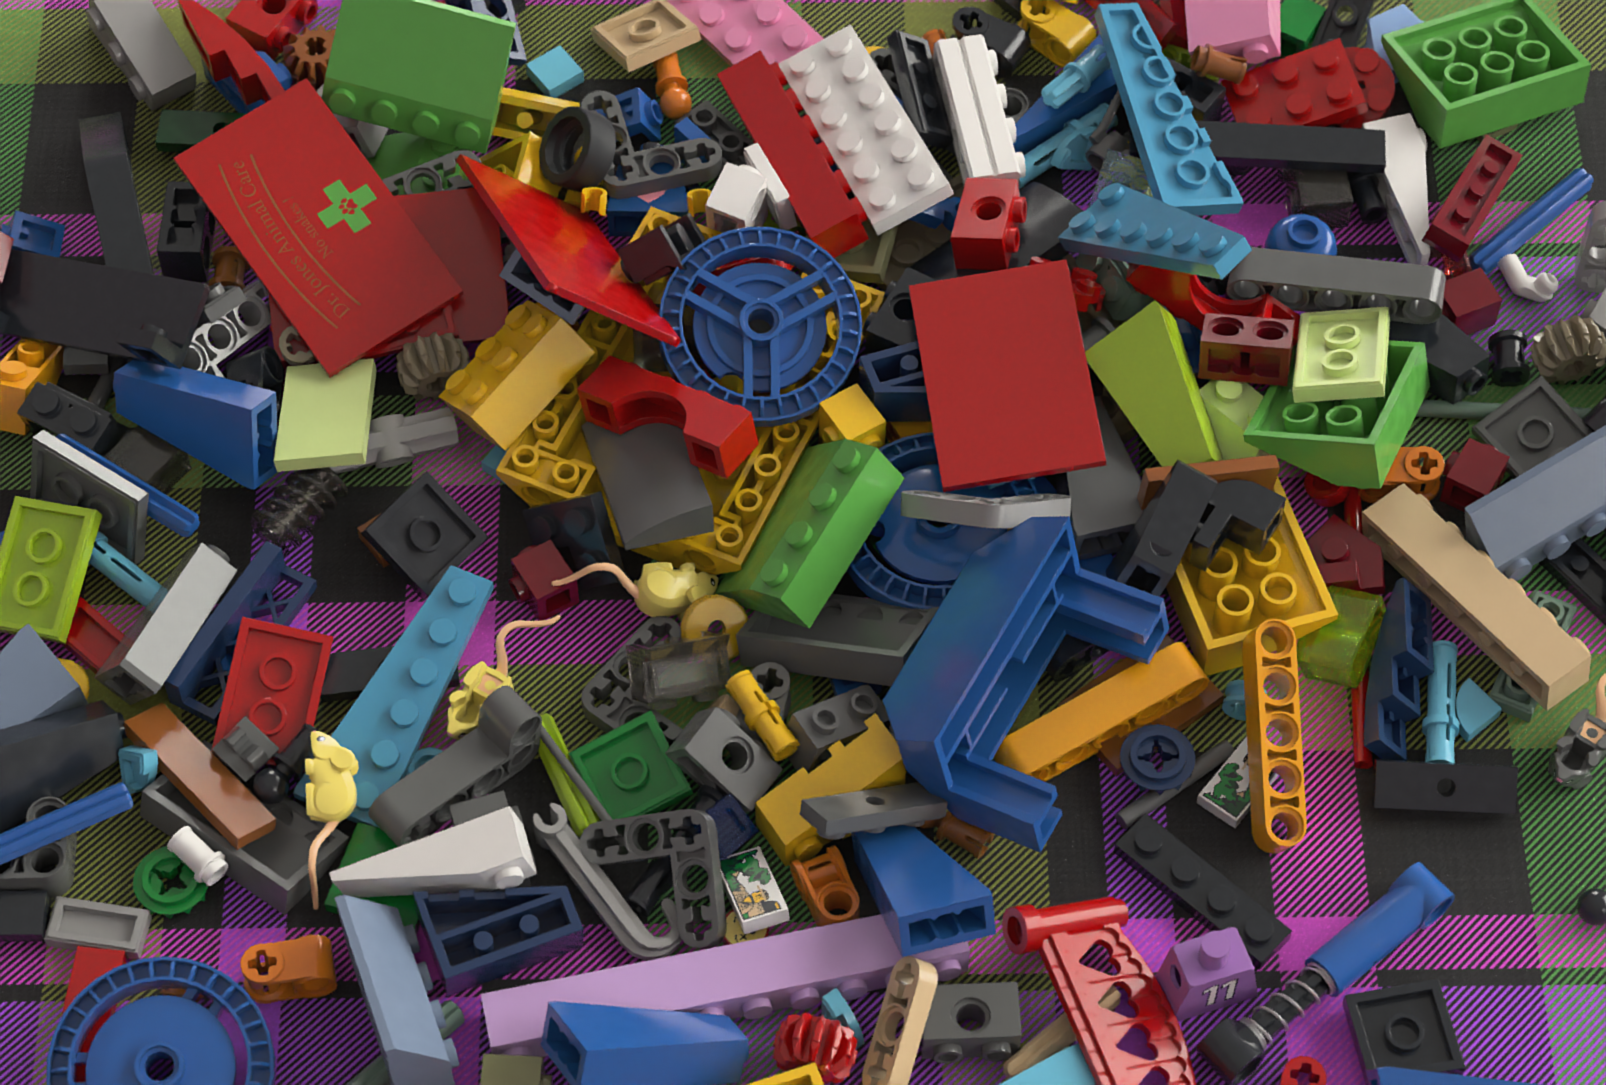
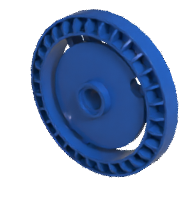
[659,227,862,427]
[846,433,1038,609]
[46,956,276,1085]

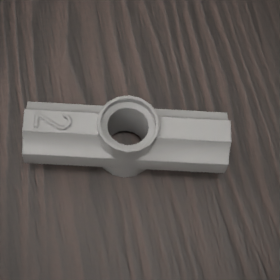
[326,407,459,476]

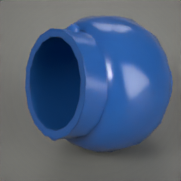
[1264,214,1337,256]

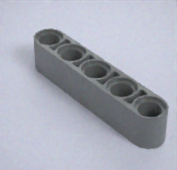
[1226,247,1446,324]

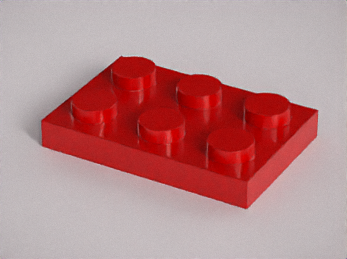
[1220,38,1368,127]
[211,616,334,773]

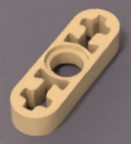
[862,956,938,1085]

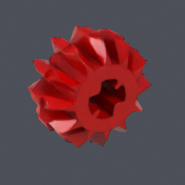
[772,1013,858,1085]

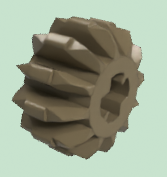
[1530,315,1606,385]
[396,332,470,401]

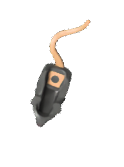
[1548,673,1606,790]

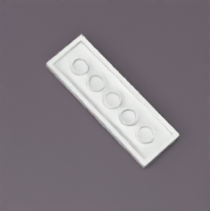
[778,25,954,235]

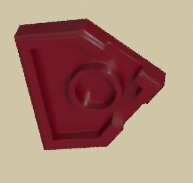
[1307,514,1385,600]

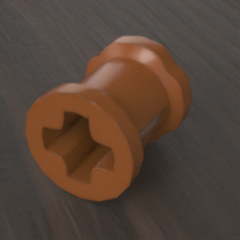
[208,246,250,290]

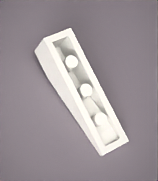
[1362,113,1430,265]
[329,806,537,898]

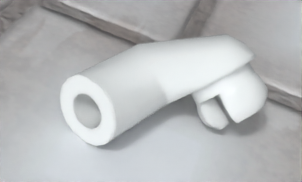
[1497,254,1558,302]

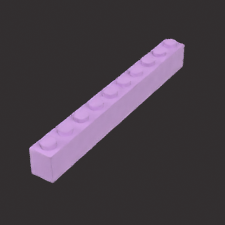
[481,914,970,1057]

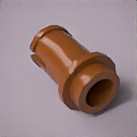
[1190,44,1247,84]

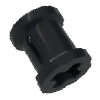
[1488,329,1530,387]

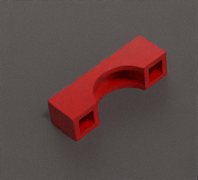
[1126,263,1300,346]
[577,355,759,479]

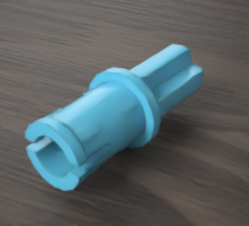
[1041,45,1111,109]

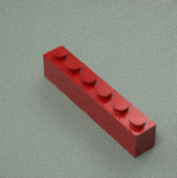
[717,50,869,258]

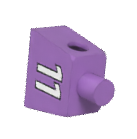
[1155,927,1257,1021]

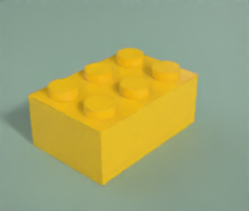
[438,300,595,451]

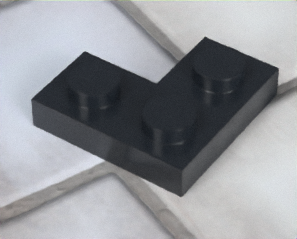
[522,491,626,589]

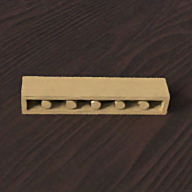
[1362,483,1591,711]

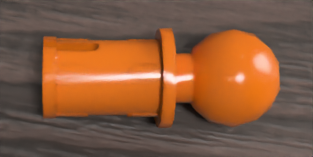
[653,52,692,119]

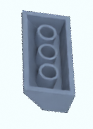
[1464,425,1606,581]
[334,895,460,1085]

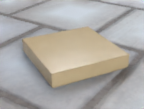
[591,0,701,72]

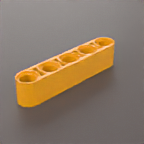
[1242,618,1307,854]
[993,642,1210,782]

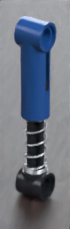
[1196,862,1455,1085]

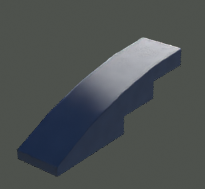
[1364,577,1434,761]

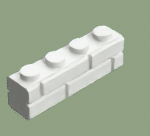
[933,34,1026,187]

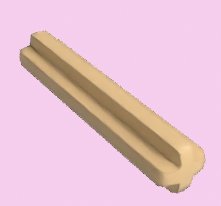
[1003,986,1121,1079]

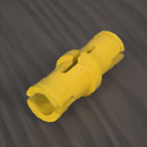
[725,670,800,761]

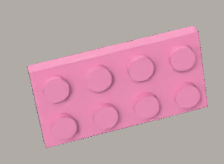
[667,0,824,66]

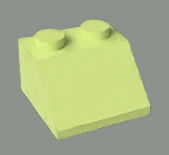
[1200,380,1271,460]

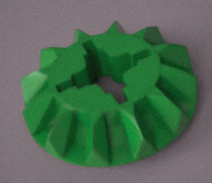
[133,846,208,919]

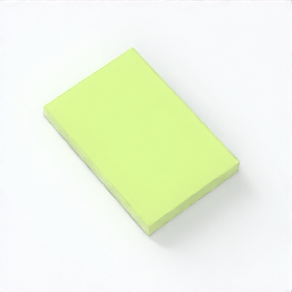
[1292,307,1390,403]
[274,358,377,472]

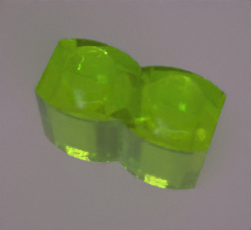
[1296,585,1386,689]

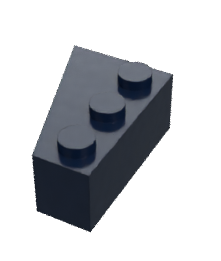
[858,341,931,422]
[413,886,584,997]

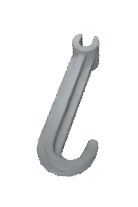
[533,803,682,961]

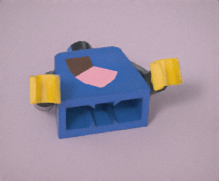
[580,142,712,237]

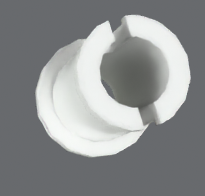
[167,826,228,886]

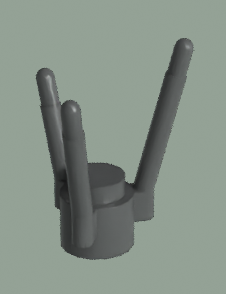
[1085,90,1130,176]

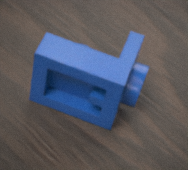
[595,87,663,142]
[0,210,66,258]

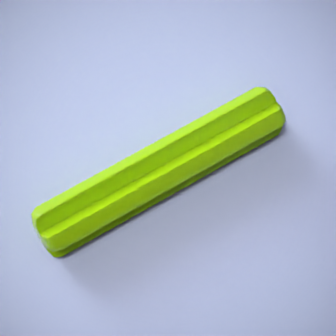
[538,713,600,837]

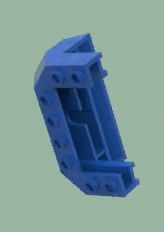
[883,516,1169,853]

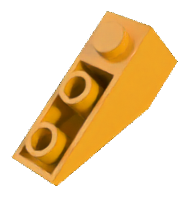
[0,338,64,435]

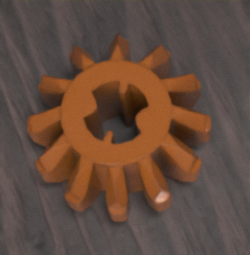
[282,23,336,92]

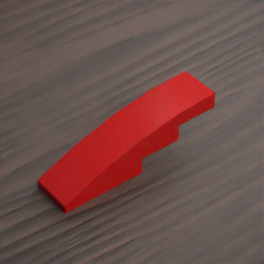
[178,0,285,105]

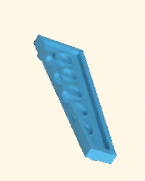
[1094,3,1244,216]
[1058,183,1252,280]
[293,565,494,828]

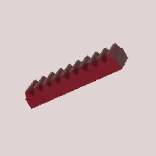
[1421,134,1523,262]

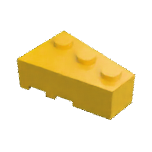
[755,713,906,867]

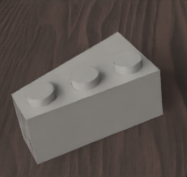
[85,0,196,111]

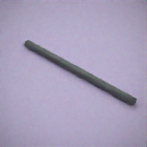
[540,725,628,853]

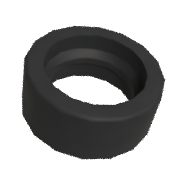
[539,106,616,192]

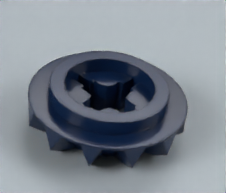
[1120,724,1195,795]

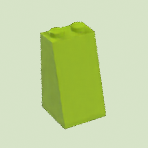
[1085,300,1223,467]

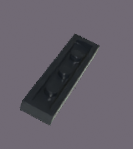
[1114,813,1292,971]

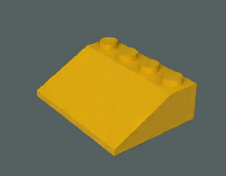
[1166,476,1338,676]

